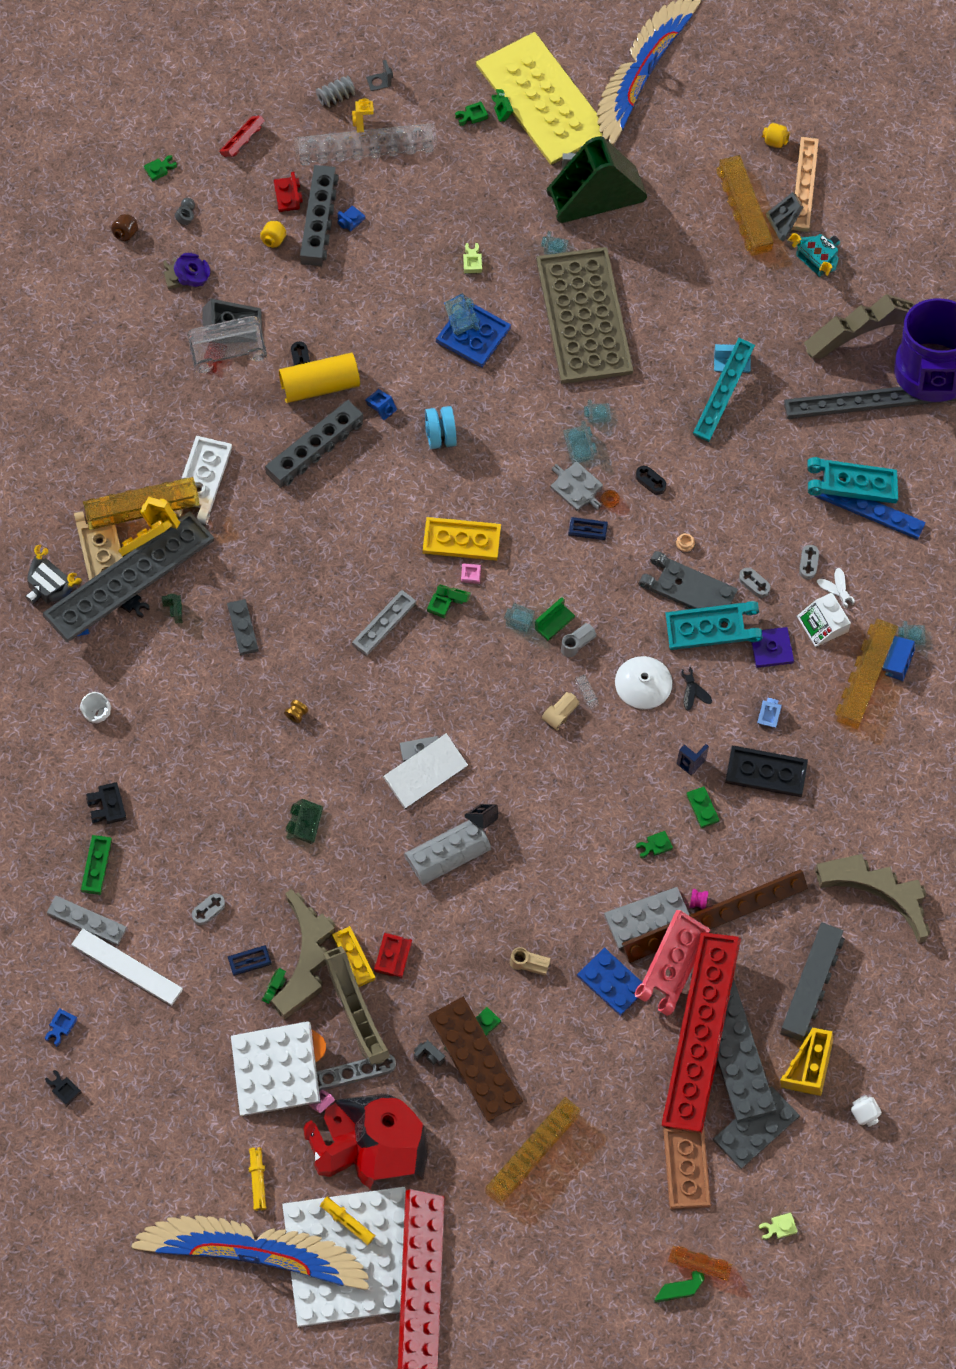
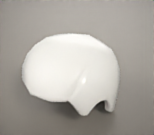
[80,692,111,724]

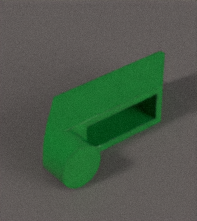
[654,1270,705,1303]

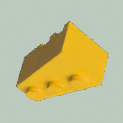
[780,1028,834,1096]

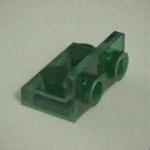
[286,798,323,844]

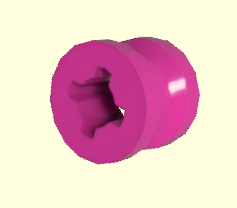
[689,889,708,910]

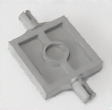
[550,461,603,511]

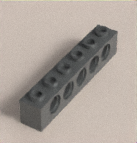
[300,165,339,266]
[265,400,363,488]

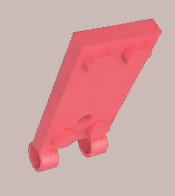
[635,910,710,1016]

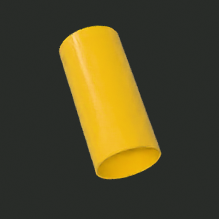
[278,352,360,403]

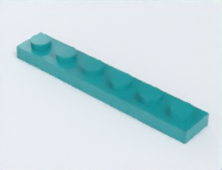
[692,338,755,442]

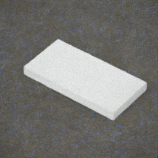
[383,733,468,809]

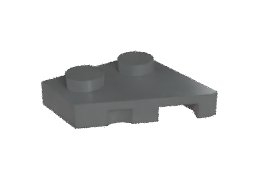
[765,192,804,241]

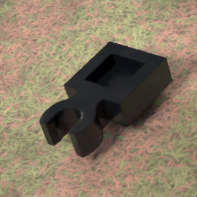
[120,594,150,618]
[45,1070,81,1107]

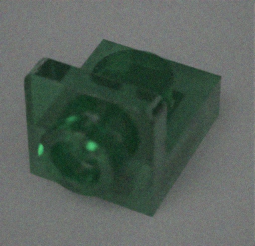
[162,594,183,623]

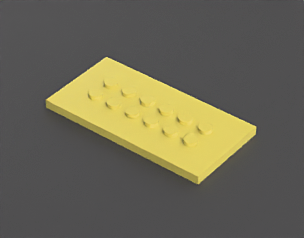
[476,32,603,165]

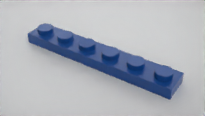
[815,479,926,540]

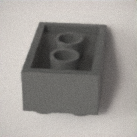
[202,299,262,343]

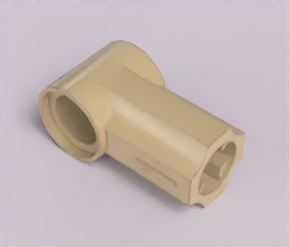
[542,692,579,731]
[510,947,550,976]

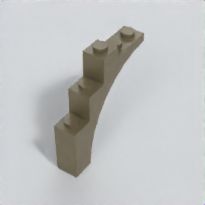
[815,854,930,943]
[271,889,336,1020]
[323,946,390,1065]

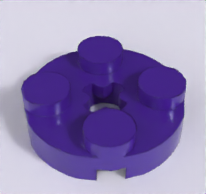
[174,253,210,287]

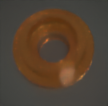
[601,490,620,508]

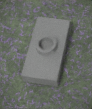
[400,736,438,762]

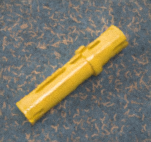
[249,1147,267,1211]
[319,1196,376,1246]

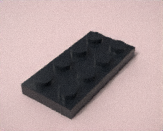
[725,745,808,798]

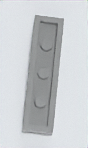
[352,590,416,656]
[47,896,127,946]

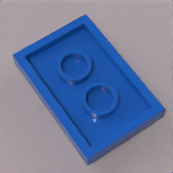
[577,947,642,1016]

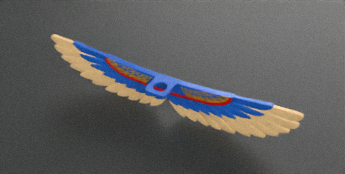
[597,0,701,145]
[131,1216,369,1290]

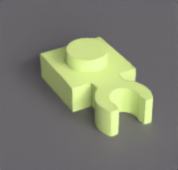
[463,243,482,273]
[759,1213,798,1240]

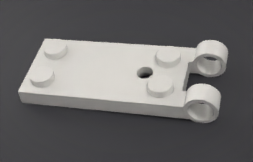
[171,436,232,525]

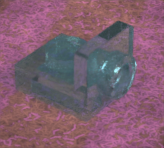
[541,231,569,255]
[584,399,611,423]
[898,621,926,645]

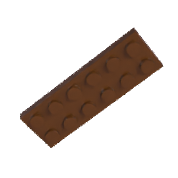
[428,996,523,1122]

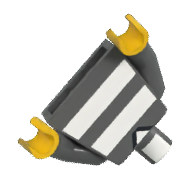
[25,545,82,604]

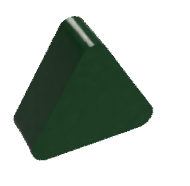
[546,137,647,223]

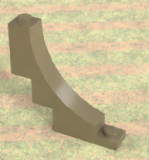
[804,294,914,359]

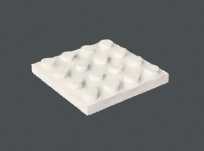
[231,1021,320,1116]

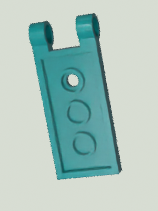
[807,457,898,504]
[665,601,763,650]

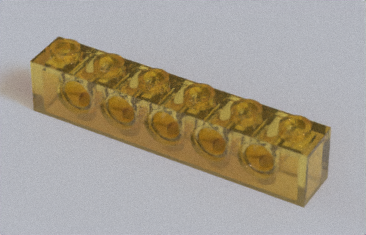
[485,1097,581,1206]

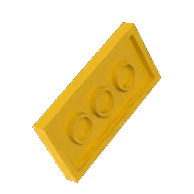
[423,517,501,561]

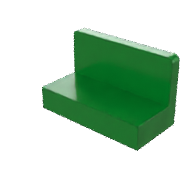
[535,597,575,641]

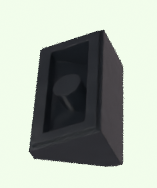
[465,804,498,829]

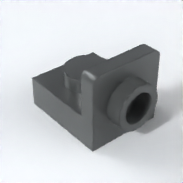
[414,1040,445,1066]

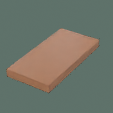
[663,1126,711,1209]

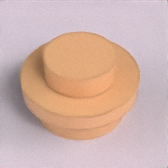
[676,533,695,552]

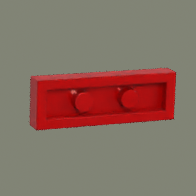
[219,116,265,157]

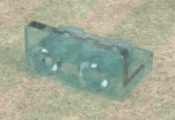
[444,293,480,335]
[563,421,597,464]

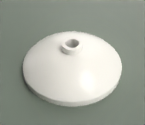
[615,656,672,709]

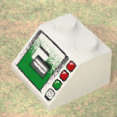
[797,593,851,647]

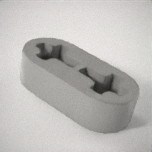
[799,545,819,580]
[739,568,770,598]
[192,893,225,925]

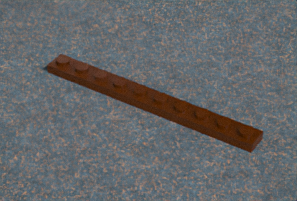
[622,869,808,963]

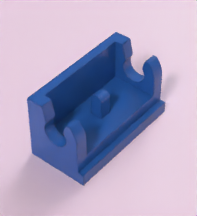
[882,636,915,681]

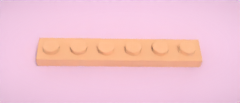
[791,137,819,232]

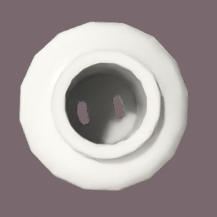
[851,1095,882,1127]

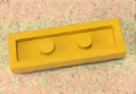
[118,519,172,556]
[332,926,376,987]

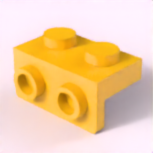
[352,99,374,132]
[140,497,180,529]

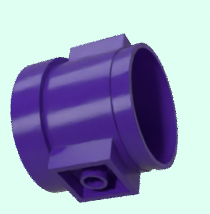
[894,298,956,402]

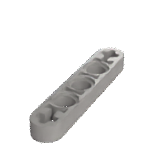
[317,1054,396,1091]

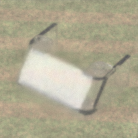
[187,316,268,382]

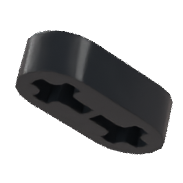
[291,341,310,366]
[635,466,666,495]

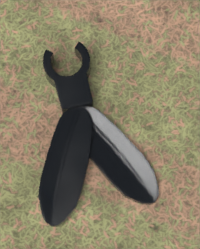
[681,667,712,711]

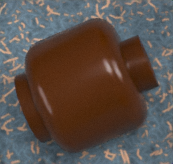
[111,214,138,241]

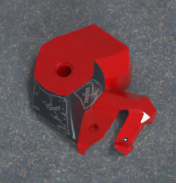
[303,1093,428,1189]

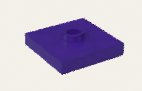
[751,627,794,668]

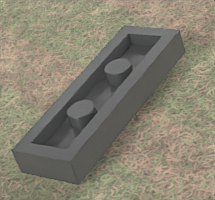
[227,599,259,655]

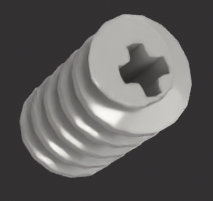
[316,75,355,108]

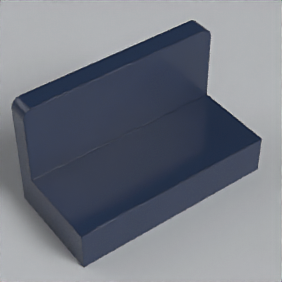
[677,744,709,776]

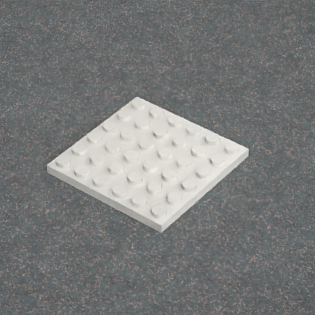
[282,1187,406,1327]

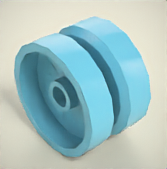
[425,406,457,450]

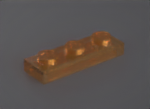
[668,1245,732,1281]

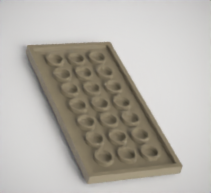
[536,247,633,384]

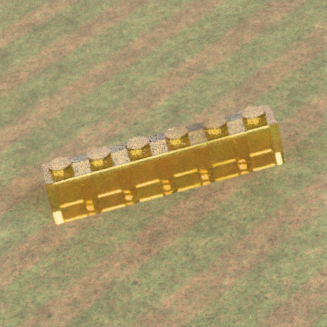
[717,155,774,256]
[83,477,200,530]
[835,618,898,730]

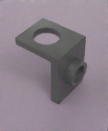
[366,60,393,91]

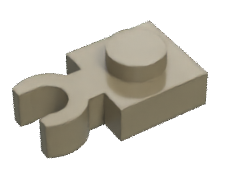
[164,258,185,289]

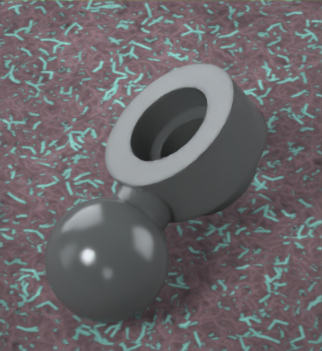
[175,198,195,225]

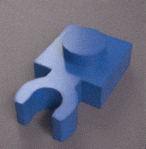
[45,1008,78,1047]

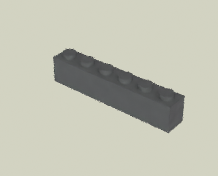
[780,922,845,1042]

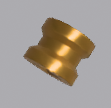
[284,700,308,724]

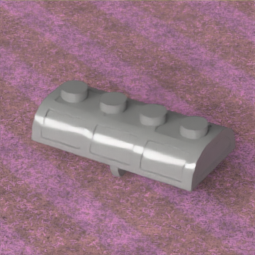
[404,820,491,885]

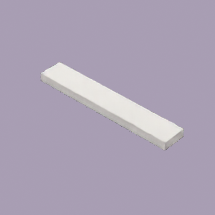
[71,929,183,1006]

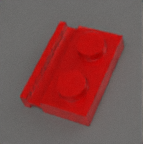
[374,932,412,979]

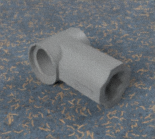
[561,623,597,657]

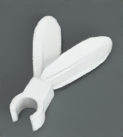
[817,568,855,609]

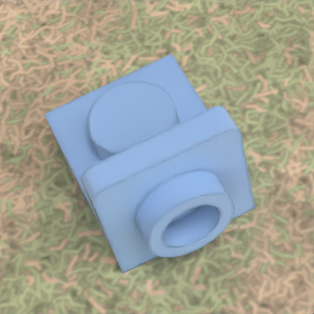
[757,698,782,728]

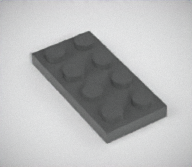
[713,1086,800,1169]

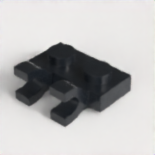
[86,782,126,824]

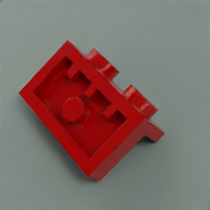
[273,171,303,212]

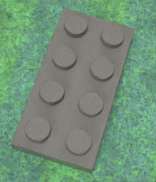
[604,887,689,950]

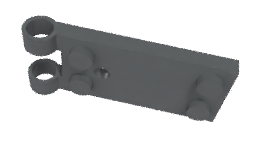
[638,551,738,609]

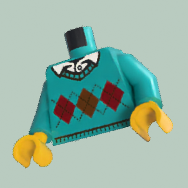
[788,233,840,277]

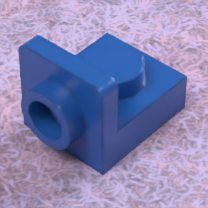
[337,205,365,232]
[365,389,397,420]

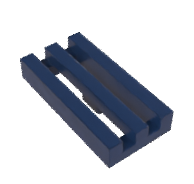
[568,517,608,540]
[227,945,272,976]

